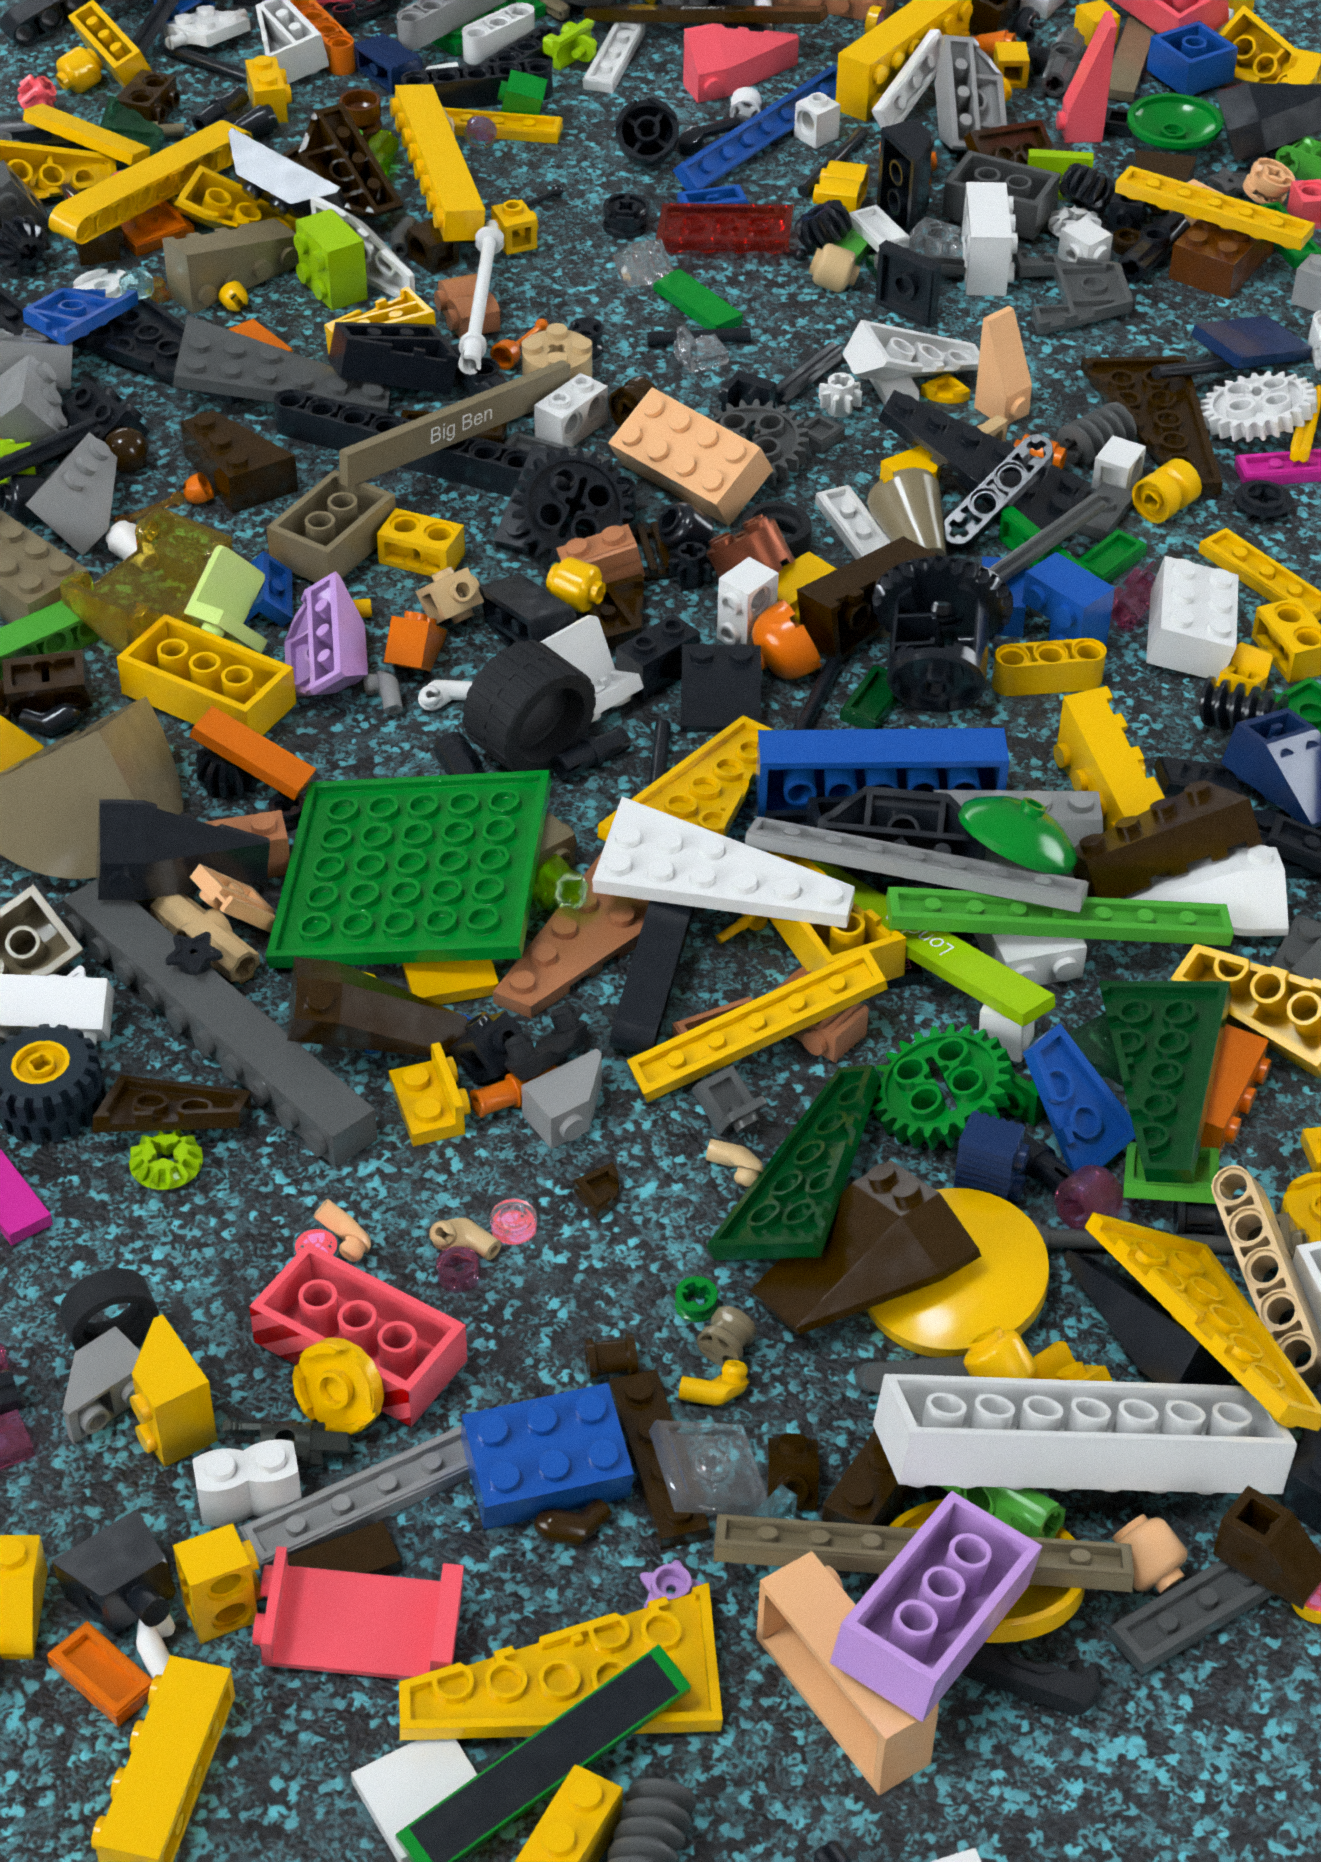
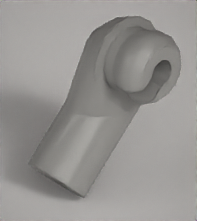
[363,671,403,715]

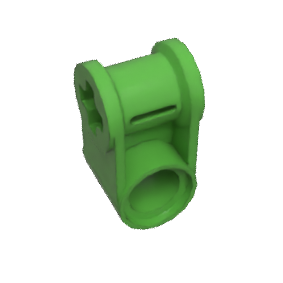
[1276,136,1321,180]

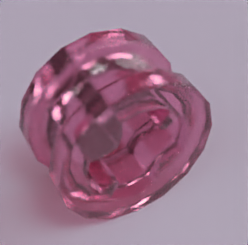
[436,1246,479,1293]

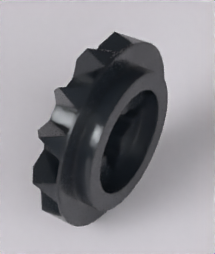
[1233,480,1293,523]

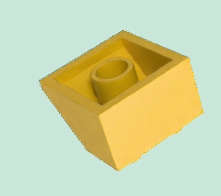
[129,1314,218,1467]

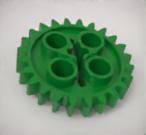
[872,1023,1016,1150]

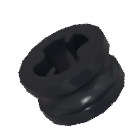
[268,792,305,831]

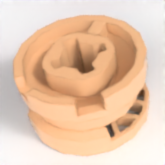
[1242,158,1295,205]

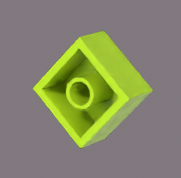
[294,209,368,311]

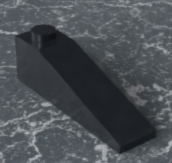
[1216,82,1321,161]
[96,799,270,900]
[1063,1250,1234,1385]

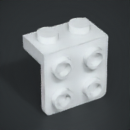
[540,615,644,723]

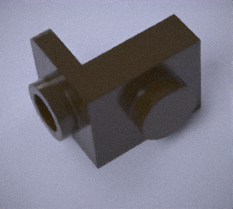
[767,1433,819,1510]

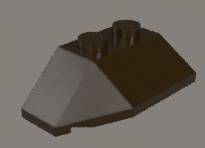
[297,103,404,218]

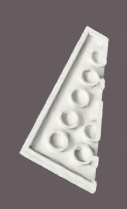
[592,797,855,928]

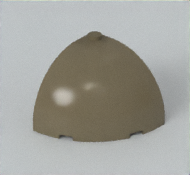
[0,696,183,879]

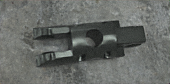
[222,1420,351,1467]

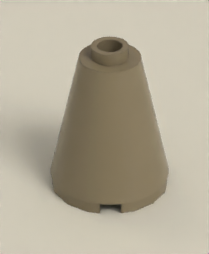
[867,467,946,556]

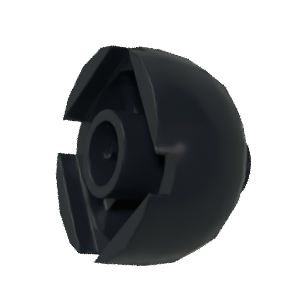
[616,98,679,165]

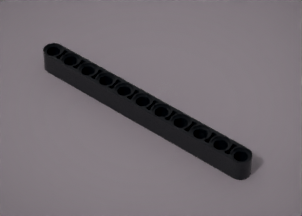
[274,389,636,525]

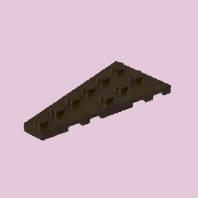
[1080,356,1223,496]

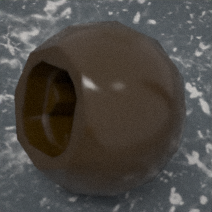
[105,427,149,473]

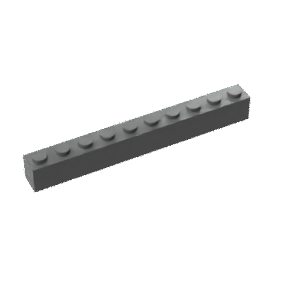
[62,879,378,1167]

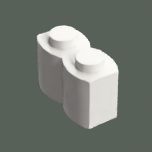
[192,1440,302,1526]

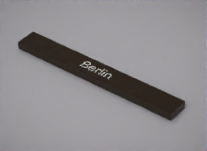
[584,4,827,24]

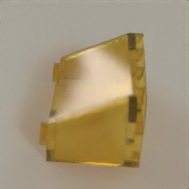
[60,506,233,654]

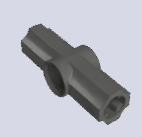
[1041,27,1085,97]

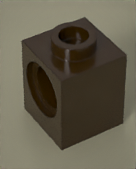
[407,218,459,275]

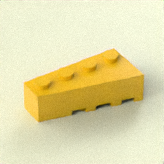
[1053,686,1165,831]
[767,851,906,981]
[1171,944,1321,1079]

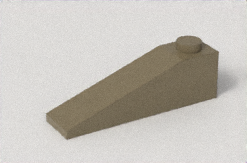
[0,884,85,976]

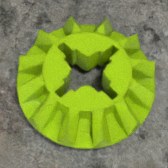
[128,1130,203,1190]

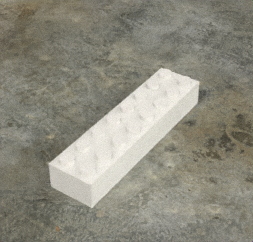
[873,1374,1297,1495]

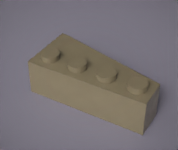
[162,219,299,314]

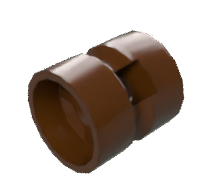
[339,89,383,149]

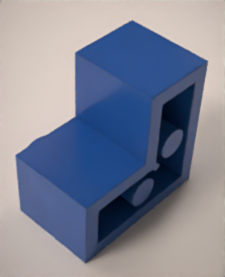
[1022,552,1115,647]

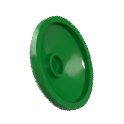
[1127,93,1223,152]
[958,796,1077,875]

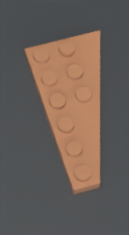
[493,852,650,1018]

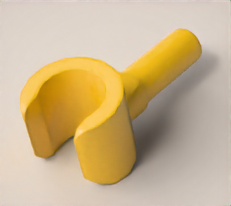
[715,913,768,944]

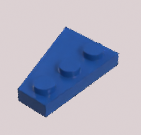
[1022,1023,1135,1185]

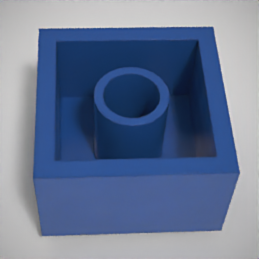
[1146,21,1238,96]

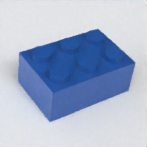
[461,1383,634,1530]

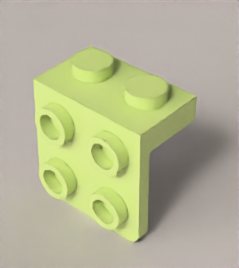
[184,545,268,654]

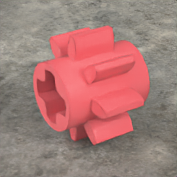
[17,74,57,109]

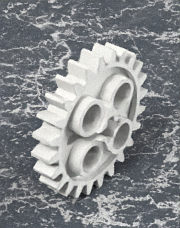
[1201,371,1318,442]

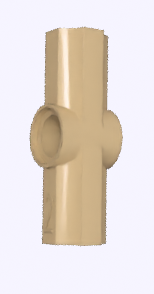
[150,893,260,984]

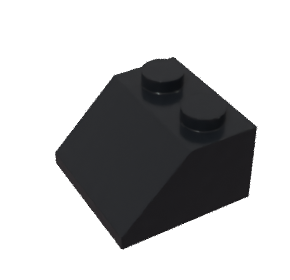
[681,643,761,732]

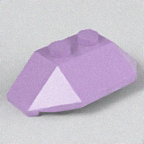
[284,571,368,697]

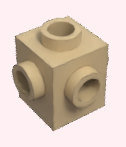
[415,566,484,624]

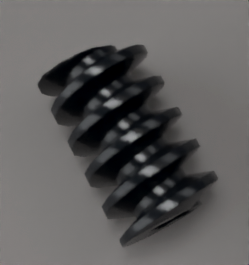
[1199,676,1289,731]

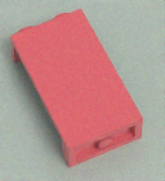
[252,1546,464,1680]

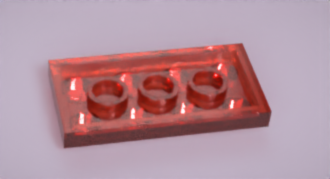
[656,203,794,254]

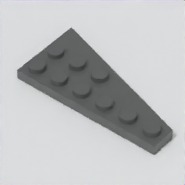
[173,315,391,413]

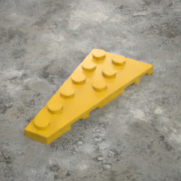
[597,715,773,841]
[1084,1212,1321,1431]
[399,1582,723,1741]

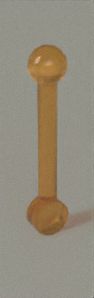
[114,491,185,523]

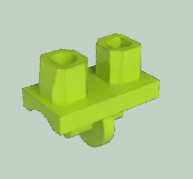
[543,18,597,70]

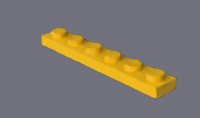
[1115,166,1315,250]
[627,947,888,1103]

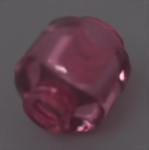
[1054,1165,1124,1230]

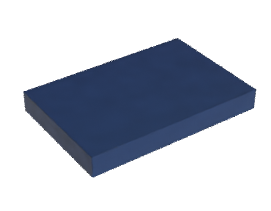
[1191,315,1313,369]

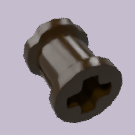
[584,1332,638,1382]

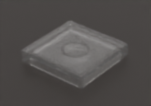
[649,1420,770,1515]

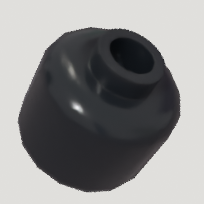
[0,474,46,522]
[658,502,714,550]

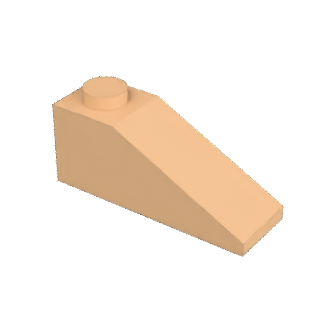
[974,306,1032,424]

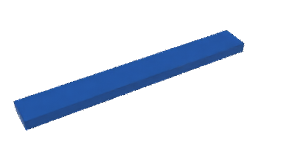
[672,64,837,191]

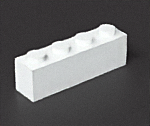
[0,974,115,1046]

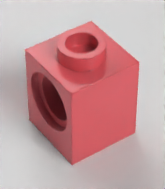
[1286,179,1321,229]

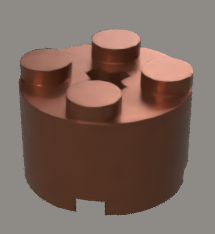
[707,514,795,578]

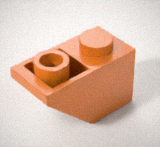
[384,611,447,672]

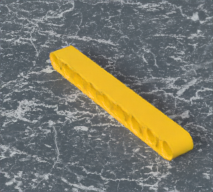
[49,120,253,245]

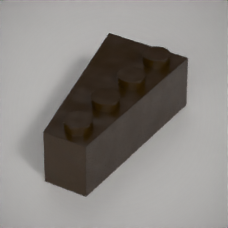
[796,536,938,663]

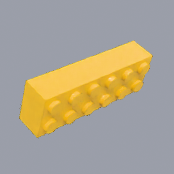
[835,0,973,122]

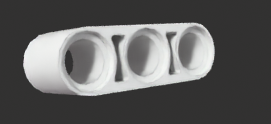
[462,2,535,65]

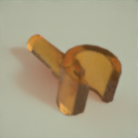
[145,276,170,303]

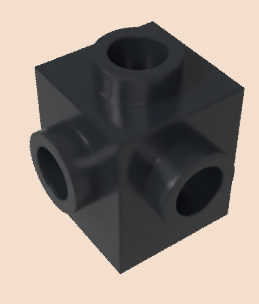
[449,1010,523,1084]

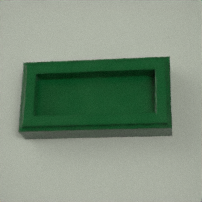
[840,665,899,729]

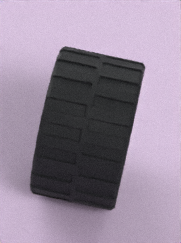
[462,640,596,772]

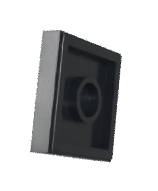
[875,240,942,328]

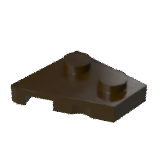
[581,574,644,649]

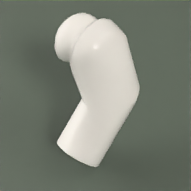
[136,1614,175,1679]

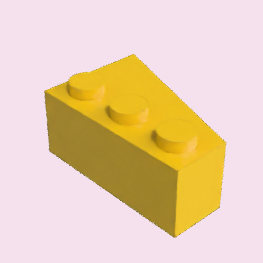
[324,286,436,355]

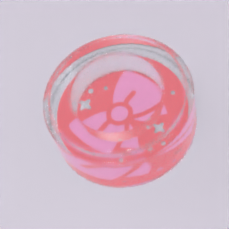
[490,1199,537,1245]

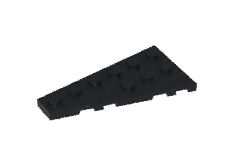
[72,289,246,405]
[878,390,1091,546]

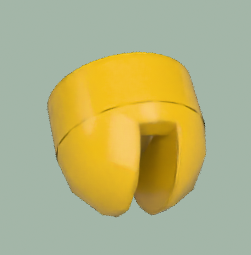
[218,281,249,312]

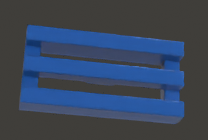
[677,184,749,220]

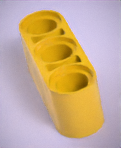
[992,638,1107,696]

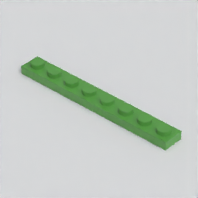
[886,886,1234,946]

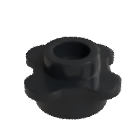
[1028,39,1050,75]

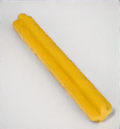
[1289,385,1321,463]

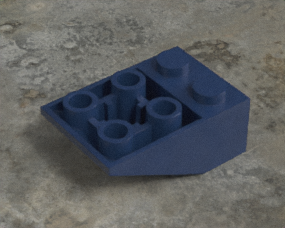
[1221,707,1321,828]

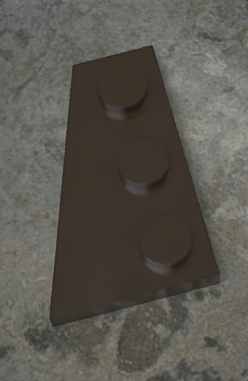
[963,119,1054,165]
[93,1075,251,1133]

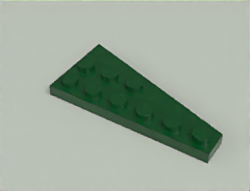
[1099,981,1232,1183]
[706,1065,881,1260]

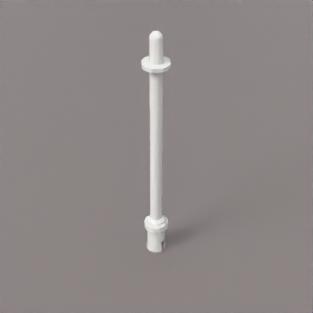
[458,220,504,375]

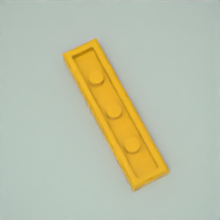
[23,103,150,166]
[444,107,563,144]
[1198,528,1321,621]

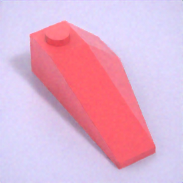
[1056,11,1117,143]
[683,23,799,103]

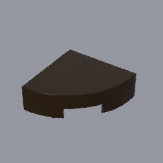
[573,1162,619,1221]

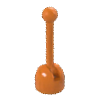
[490,318,548,370]

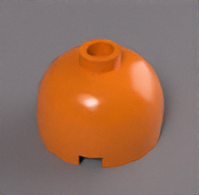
[752,599,822,680]

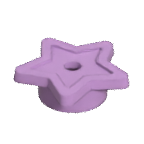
[640,1560,705,1608]

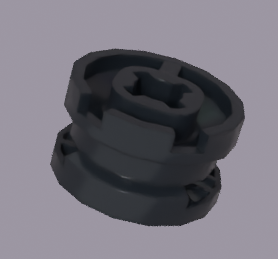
[602,193,649,239]

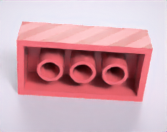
[249,1242,468,1427]

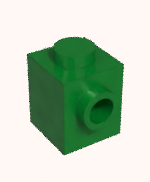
[497,69,548,115]

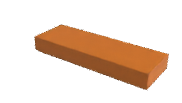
[189,706,316,800]

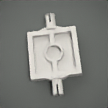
[163,5,251,50]

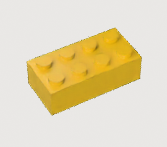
[116,614,297,736]

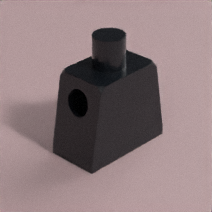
[52,1510,176,1632]

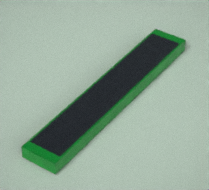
[395,1644,692,1862]

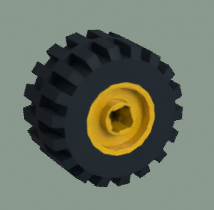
[0,1024,107,1144]

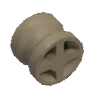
[697,1306,757,1367]

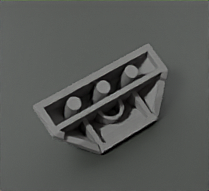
[935,35,1007,151]

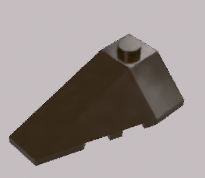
[287,956,467,1060]

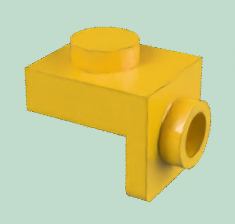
[1217,642,1275,696]

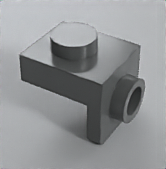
[692,1065,768,1135]

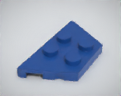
[23,288,138,346]

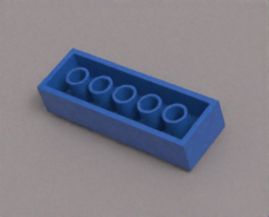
[755,728,1009,817]

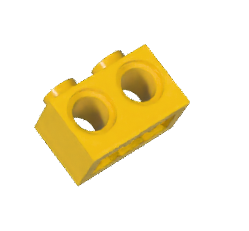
[377,508,465,576]
[1251,597,1321,683]
[173,1523,263,1644]

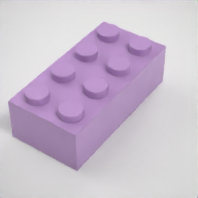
[830,1491,1042,1722]

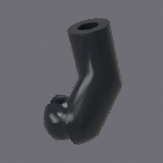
[1012,6,1040,43]

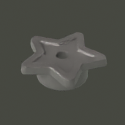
[1208,167,1247,198]

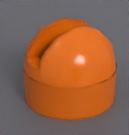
[182,472,214,504]

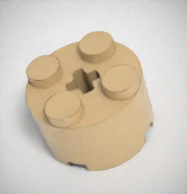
[522,323,592,380]

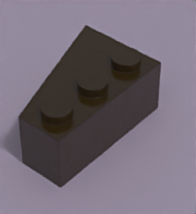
[181,410,298,514]

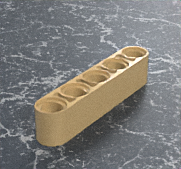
[1211,1165,1321,1387]

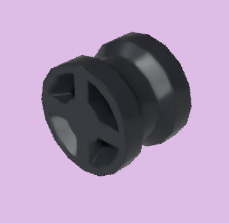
[569,317,604,359]

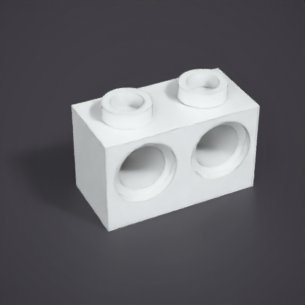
[534,373,608,447]
[717,557,779,645]

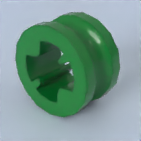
[675,1276,718,1323]

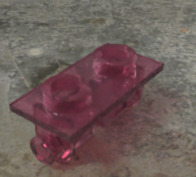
[1111,560,1156,628]

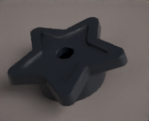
[165,932,223,975]

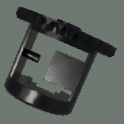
[872,556,1013,712]

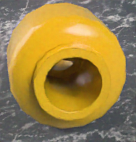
[55,46,103,93]
[546,557,606,613]
[963,1326,1037,1379]

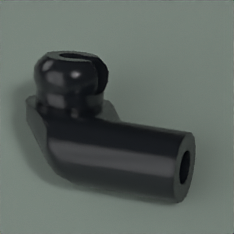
[19,703,82,736]

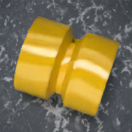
[1132,458,1202,524]

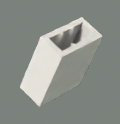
[973,933,1087,985]

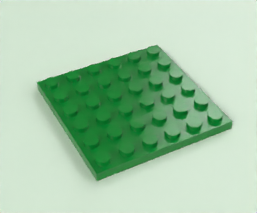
[265,770,552,969]

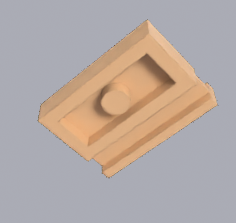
[190,864,276,933]

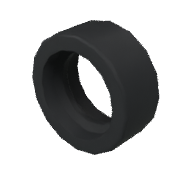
[741,501,812,566]
[60,1267,159,1351]

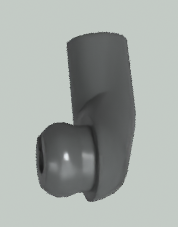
[389,216,421,257]

